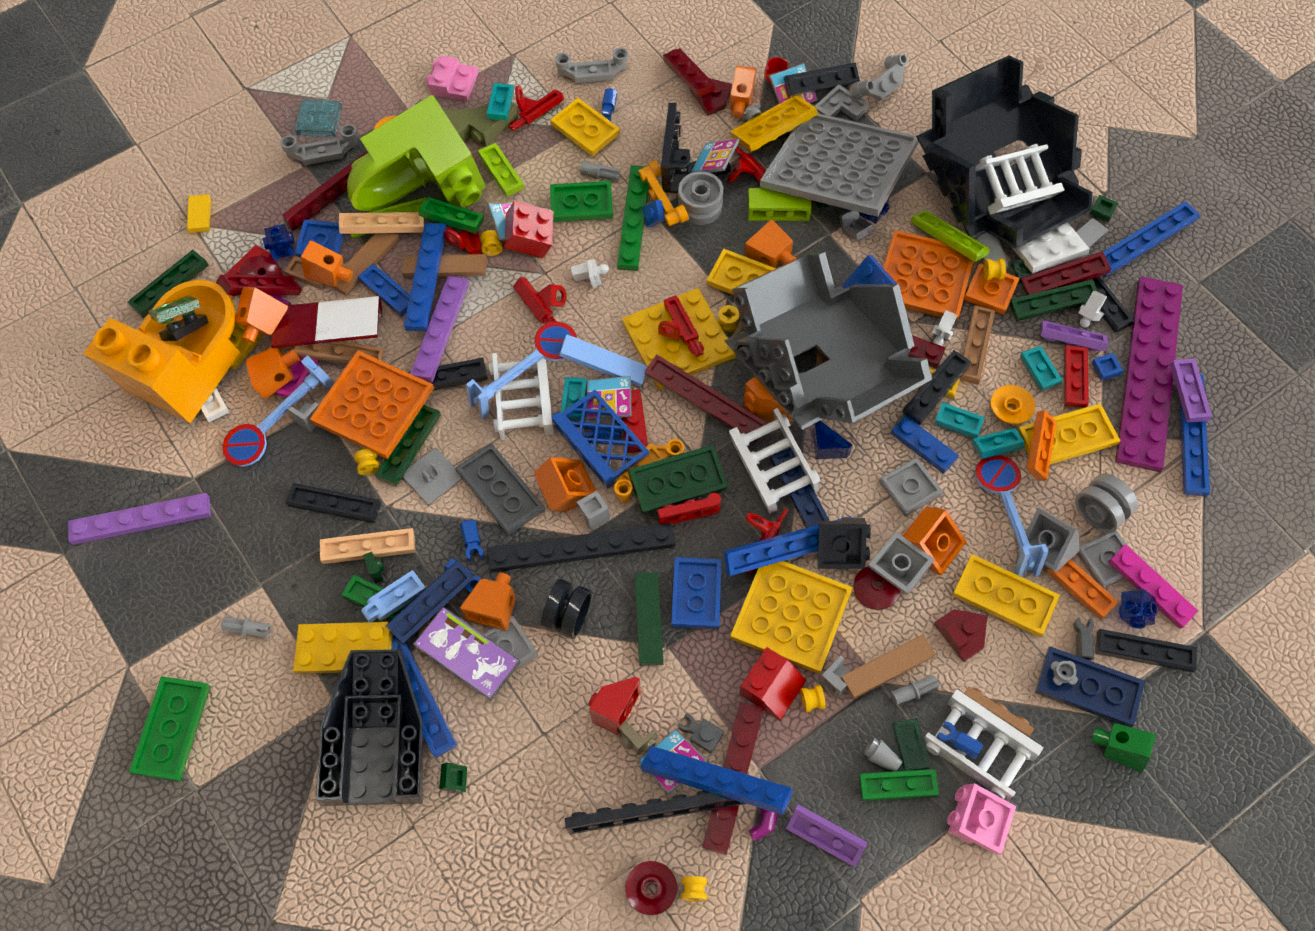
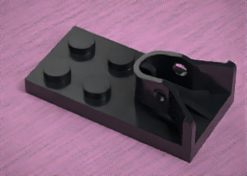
[661,103,691,193]

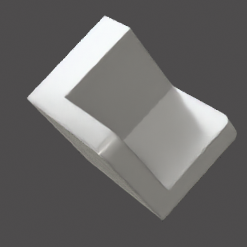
[288,401,319,432]
[577,491,610,530]
[820,656,851,699]

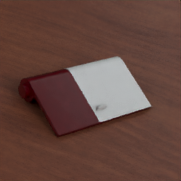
[271,296,383,348]

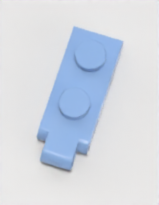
[361,570,426,622]

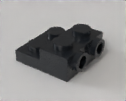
[817,518,871,569]

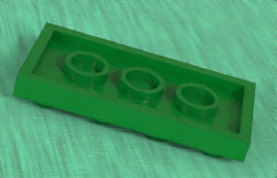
[129,676,211,782]

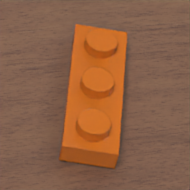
[1027,410,1057,481]
[1046,559,1119,620]

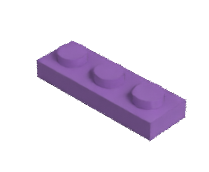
[1040,321,1108,352]
[1170,359,1212,422]
[786,804,868,867]

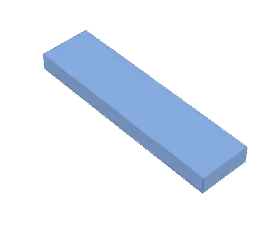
[559,334,647,387]

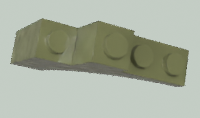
[415,99,518,147]

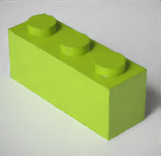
[748,188,811,221]

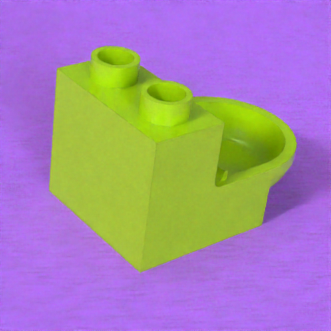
[347,94,486,211]

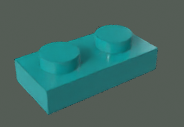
[487,83,514,121]
[1020,345,1063,392]
[560,377,587,421]
[934,402,985,438]
[972,428,1024,459]

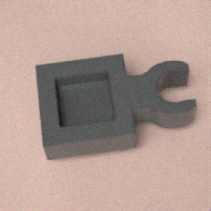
[679,714,724,754]

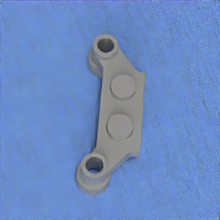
[555,47,629,83]
[851,53,908,102]
[280,124,358,165]

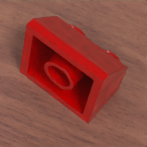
[739,647,806,721]
[588,677,641,736]

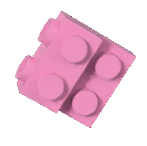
[426,55,479,102]
[947,783,1016,854]

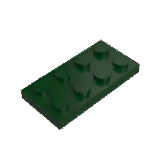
[627,444,729,514]

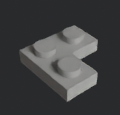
[815,84,869,121]

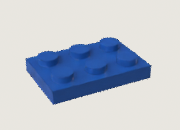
[671,557,722,629]

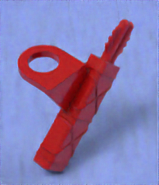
[508,85,564,131]
[727,145,766,184]
[444,209,483,255]
[513,277,567,325]
[658,295,704,357]
[746,509,788,574]

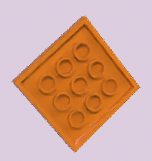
[883,229,973,322]
[310,350,434,459]

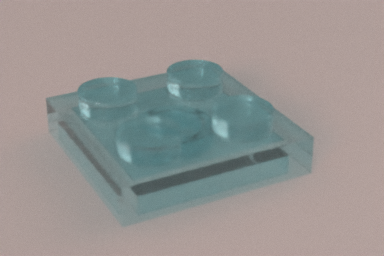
[295,99,342,137]

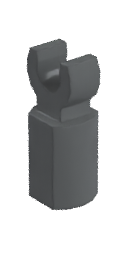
[1074,618,1094,661]

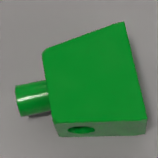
[1091,723,1156,772]

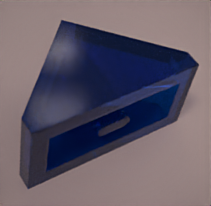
[812,420,852,459]

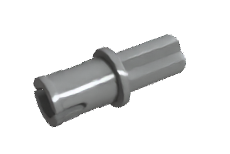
[580,161,621,180]
[221,617,271,639]
[890,675,939,706]

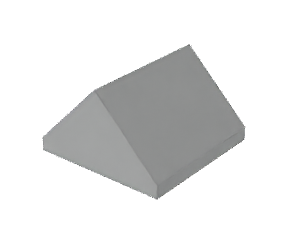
[1018,507,1080,571]
[868,532,935,595]

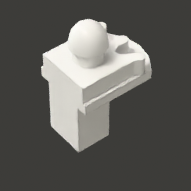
[571,259,609,289]
[1079,291,1107,328]
[932,310,957,346]

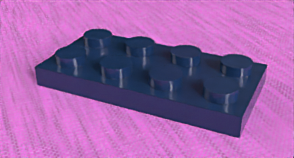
[1035,646,1145,727]

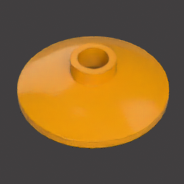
[990,385,1036,425]

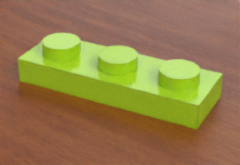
[478,143,524,197]

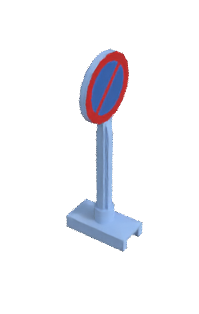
[466,321,577,419]
[222,355,334,467]
[975,455,1048,577]

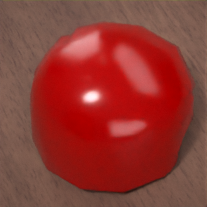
[764,57,789,86]

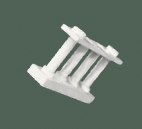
[976,144,1064,215]
[489,353,554,440]
[729,408,820,514]
[921,690,1044,801]

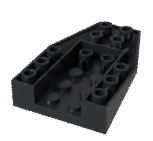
[316,649,423,806]

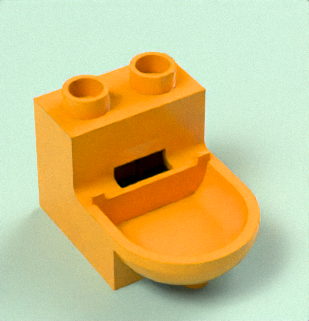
[83,280,240,423]

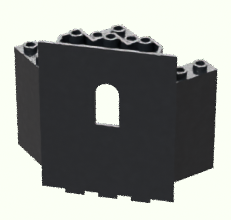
[916,55,1093,249]

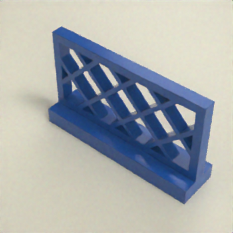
[551,390,650,489]

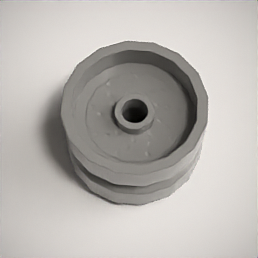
[678,171,723,225]
[1075,473,1138,533]

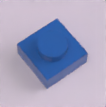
[643,200,665,227]
[1091,353,1123,381]

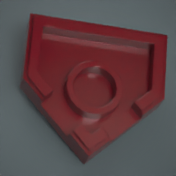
[690,78,732,116]
[934,609,988,662]

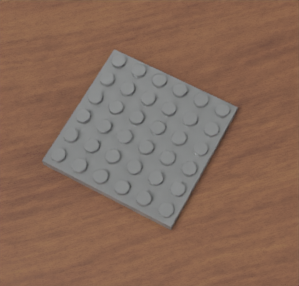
[760,113,919,217]

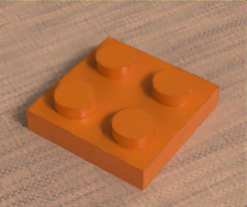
[964,263,1019,315]

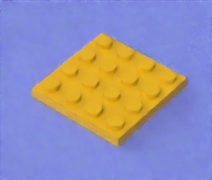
[621,288,736,389]
[730,561,853,674]

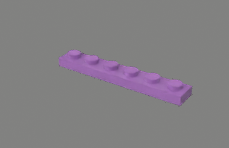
[410,276,469,383]
[68,493,211,545]

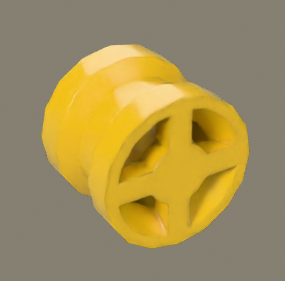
[480,230,503,256]
[983,258,1006,280]
[718,305,740,332]
[354,449,380,476]
[800,685,826,713]
[681,876,707,902]

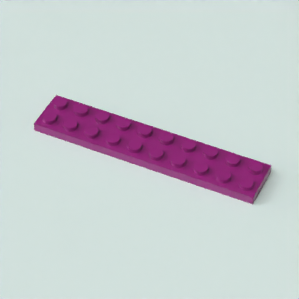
[1115,276,1183,472]

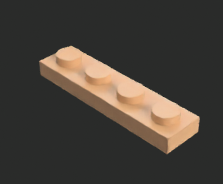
[339,212,424,234]
[320,528,415,564]

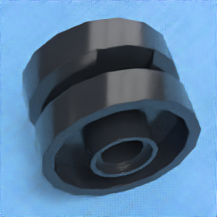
[541,579,592,639]

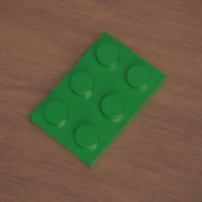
[550,181,613,222]

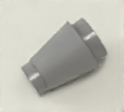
[863,738,902,772]

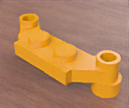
[638,160,689,227]
[614,439,684,503]

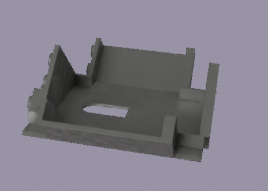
[724,252,932,430]

